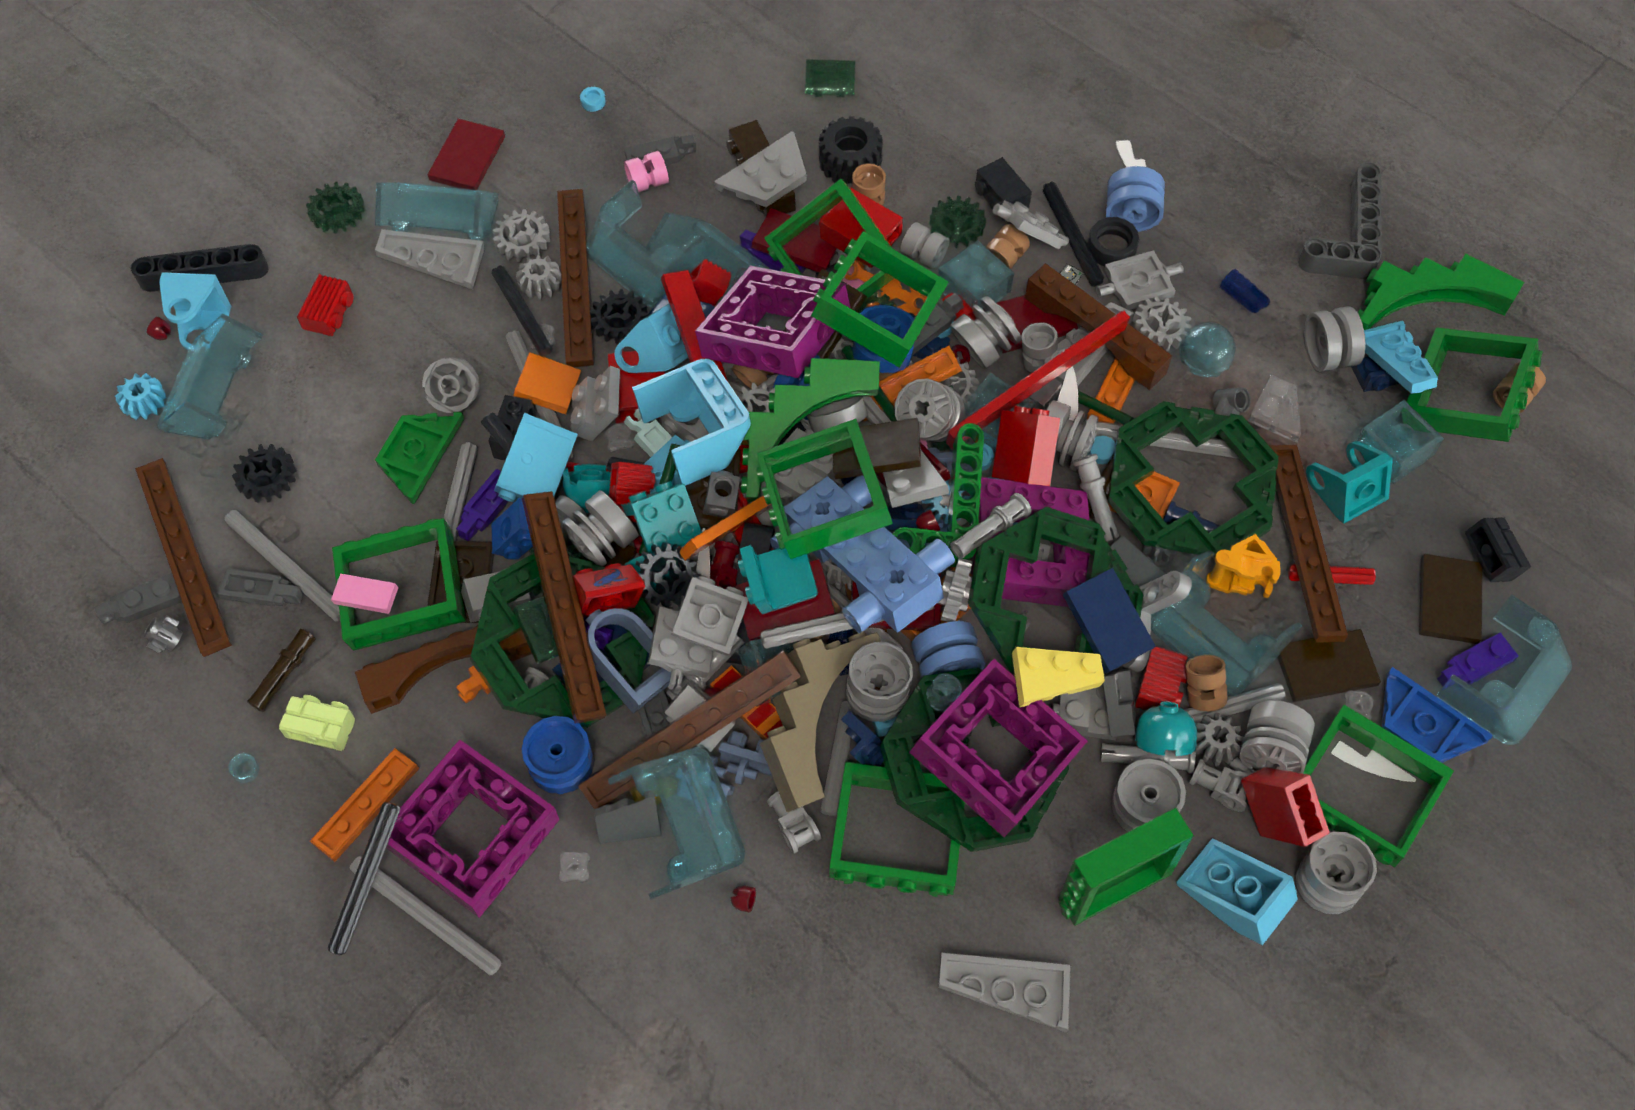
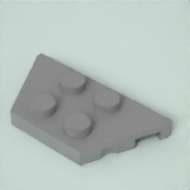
[714,131,807,207]

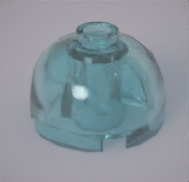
[1179,322,1236,377]

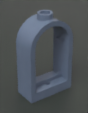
[586,608,671,714]

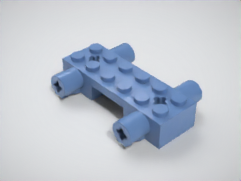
[770,475,955,633]

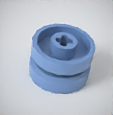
[1106,166,1165,232]
[911,621,986,678]

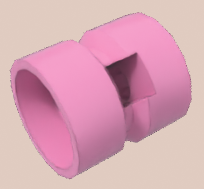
[624,151,669,194]

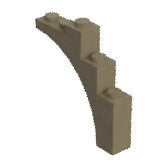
[759,631,881,812]

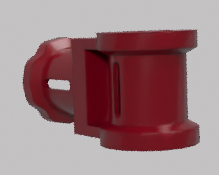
[710,541,740,589]

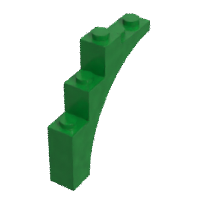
[1358,253,1525,330]
[740,358,880,502]

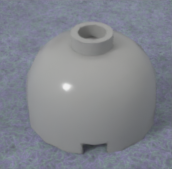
[422,357,480,413]

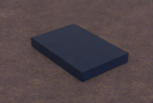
[1062,568,1156,674]

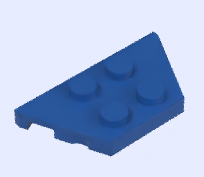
[1382,667,1493,763]

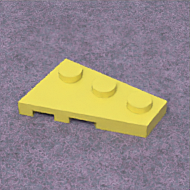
[1012,647,1105,708]

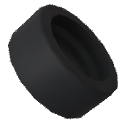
[1088,217,1140,267]

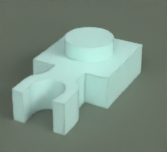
[624,409,672,457]

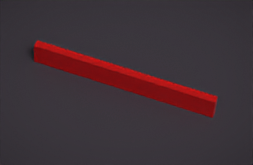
[661,270,749,474]
[946,310,1130,450]

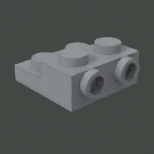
[570,366,620,441]
[774,428,834,498]
[671,576,748,656]
[1052,684,1117,740]

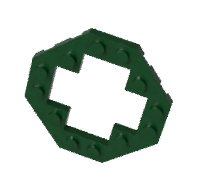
[1108,401,1279,558]
[968,507,1144,677]
[470,553,654,728]
[880,668,1069,852]

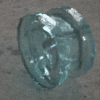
[229,753,259,784]

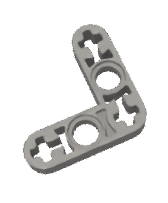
[1122,571,1192,672]

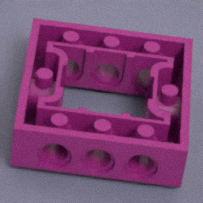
[695,266,850,378]
[968,477,1090,607]
[909,659,1088,837]
[386,739,560,918]

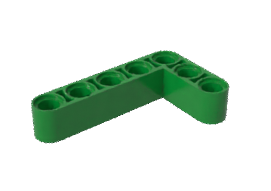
[893,423,984,567]

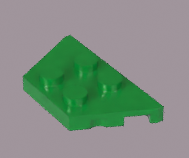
[375,412,464,504]

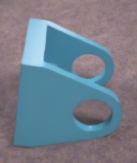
[159,273,231,351]
[614,304,688,373]

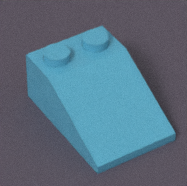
[1177,838,1298,945]

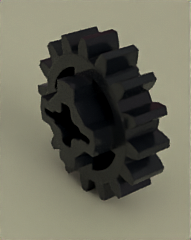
[590,289,648,344]
[232,444,297,503]
[635,542,698,608]

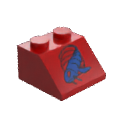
[573,563,645,617]

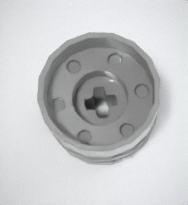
[950,296,1022,369]
[895,379,965,442]
[807,396,872,433]
[1047,400,1098,472]
[562,490,639,567]
[846,642,913,722]
[1240,701,1315,774]
[1295,832,1377,914]

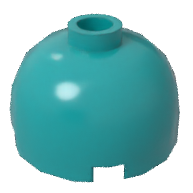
[563,464,611,513]
[1135,701,1197,756]

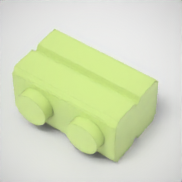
[279,695,355,751]

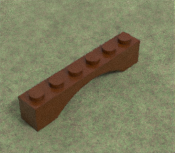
[1025,263,1172,390]
[355,609,541,714]

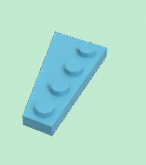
[1364,320,1438,394]

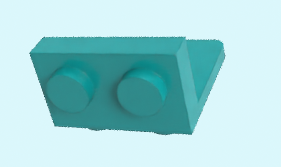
[621,481,702,554]
[738,545,818,614]

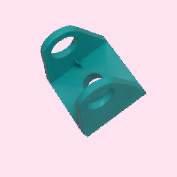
[1306,441,1393,524]

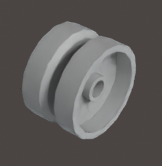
[1304,306,1366,372]
[1111,759,1186,832]

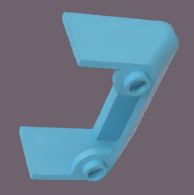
[632,359,751,486]

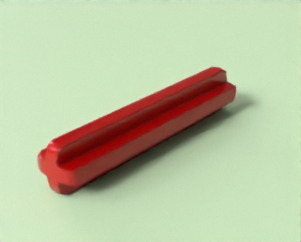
[1288,564,1376,585]

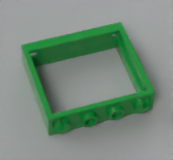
[764,179,894,300]
[811,231,949,368]
[1404,327,1543,442]
[756,419,893,559]
[332,518,466,651]
[1303,705,1454,868]
[829,762,965,897]
[1058,808,1194,926]

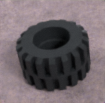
[819,116,883,184]

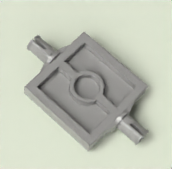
[993,200,1069,249]
[1096,250,1183,310]
[648,598,712,691]

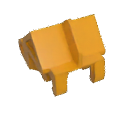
[1206,534,1280,598]

